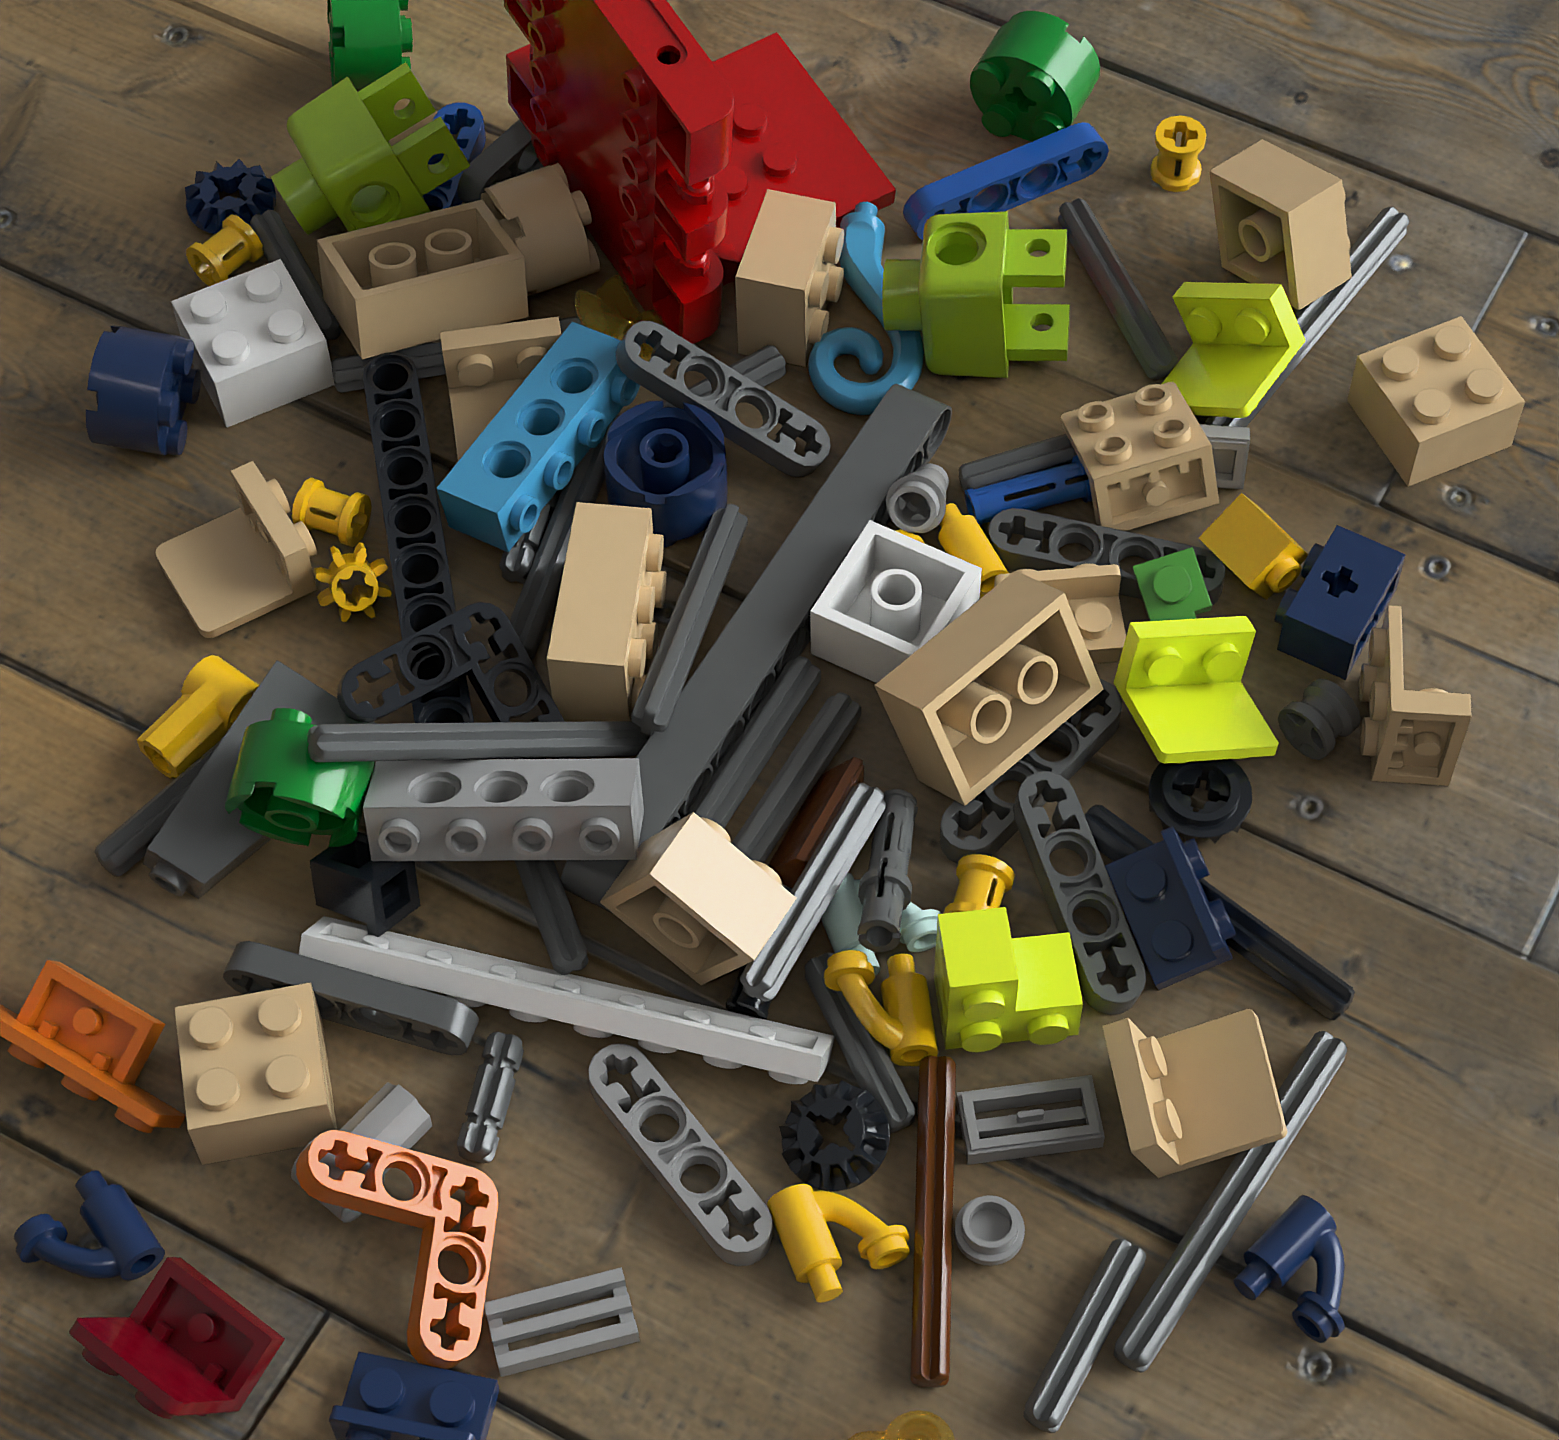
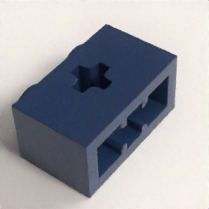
[1274,525,1406,680]

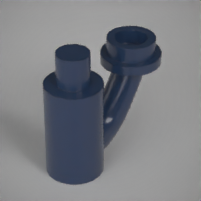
[14,1170,165,1281]
[1233,1195,1345,1343]

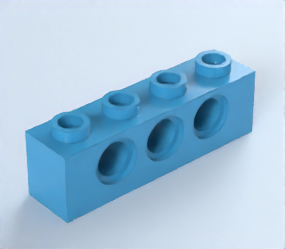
[437,321,640,552]

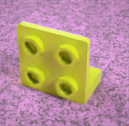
[1162,282,1305,418]
[1113,616,1279,764]

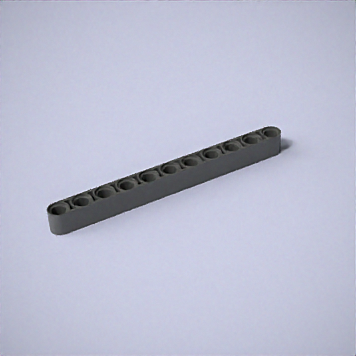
[561,383,952,915]

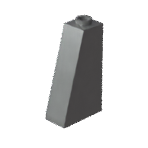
[143,660,377,899]

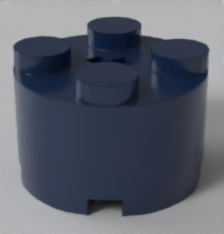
[86,325,201,455]
[603,400,728,548]

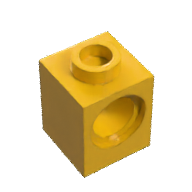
[1199,493,1308,600]

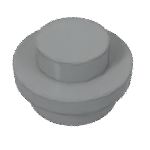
[954,1195,1025,1266]

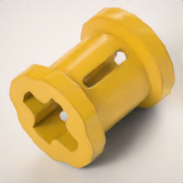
[1150,115,1207,192]
[186,214,264,286]
[291,478,372,547]
[943,854,1015,914]

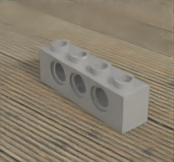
[363,758,644,861]

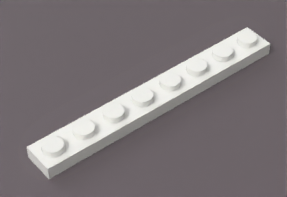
[299,916,835,1084]

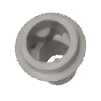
[886,463,949,533]

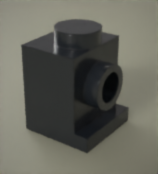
[309,832,421,937]

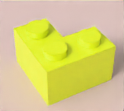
[934,907,1083,1052]

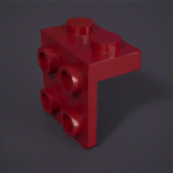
[69,1257,285,1419]

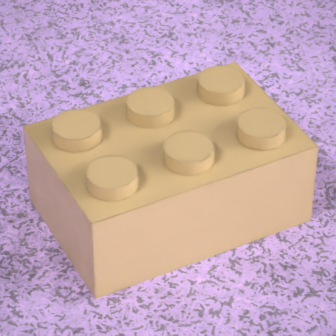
[317,199,529,359]
[547,502,666,722]
[874,571,1104,806]

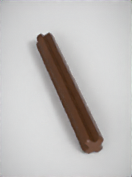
[910,1055,956,1388]

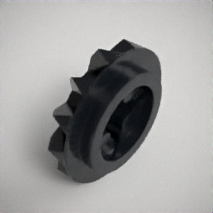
[1148,759,1252,844]
[779,1080,890,1191]

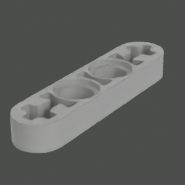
[589,1044,773,1266]

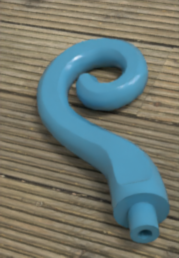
[808,202,924,415]

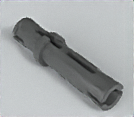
[857,789,918,952]

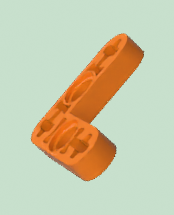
[296,1130,498,1370]

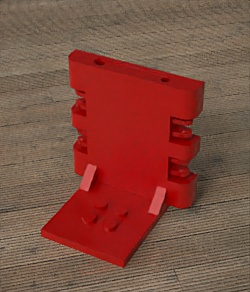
[504,0,896,344]

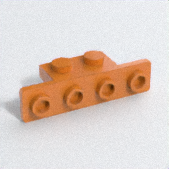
[0,960,186,1133]

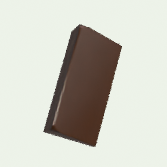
[768,757,864,888]

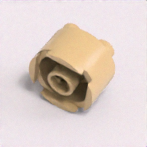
[481,163,600,296]

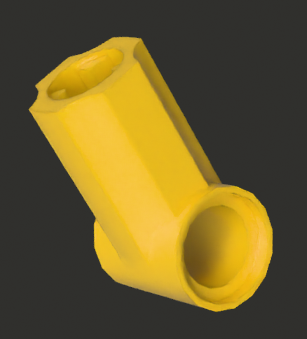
[137,655,259,779]

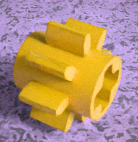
[313,542,392,622]

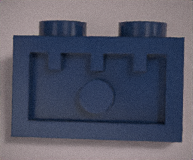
[1105,826,1236,990]
[329,1351,500,1440]

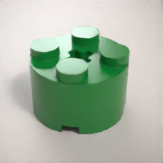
[327,0,413,91]
[970,11,1100,142]
[225,708,375,847]

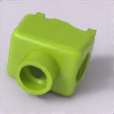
[271,62,470,235]
[882,211,1070,378]

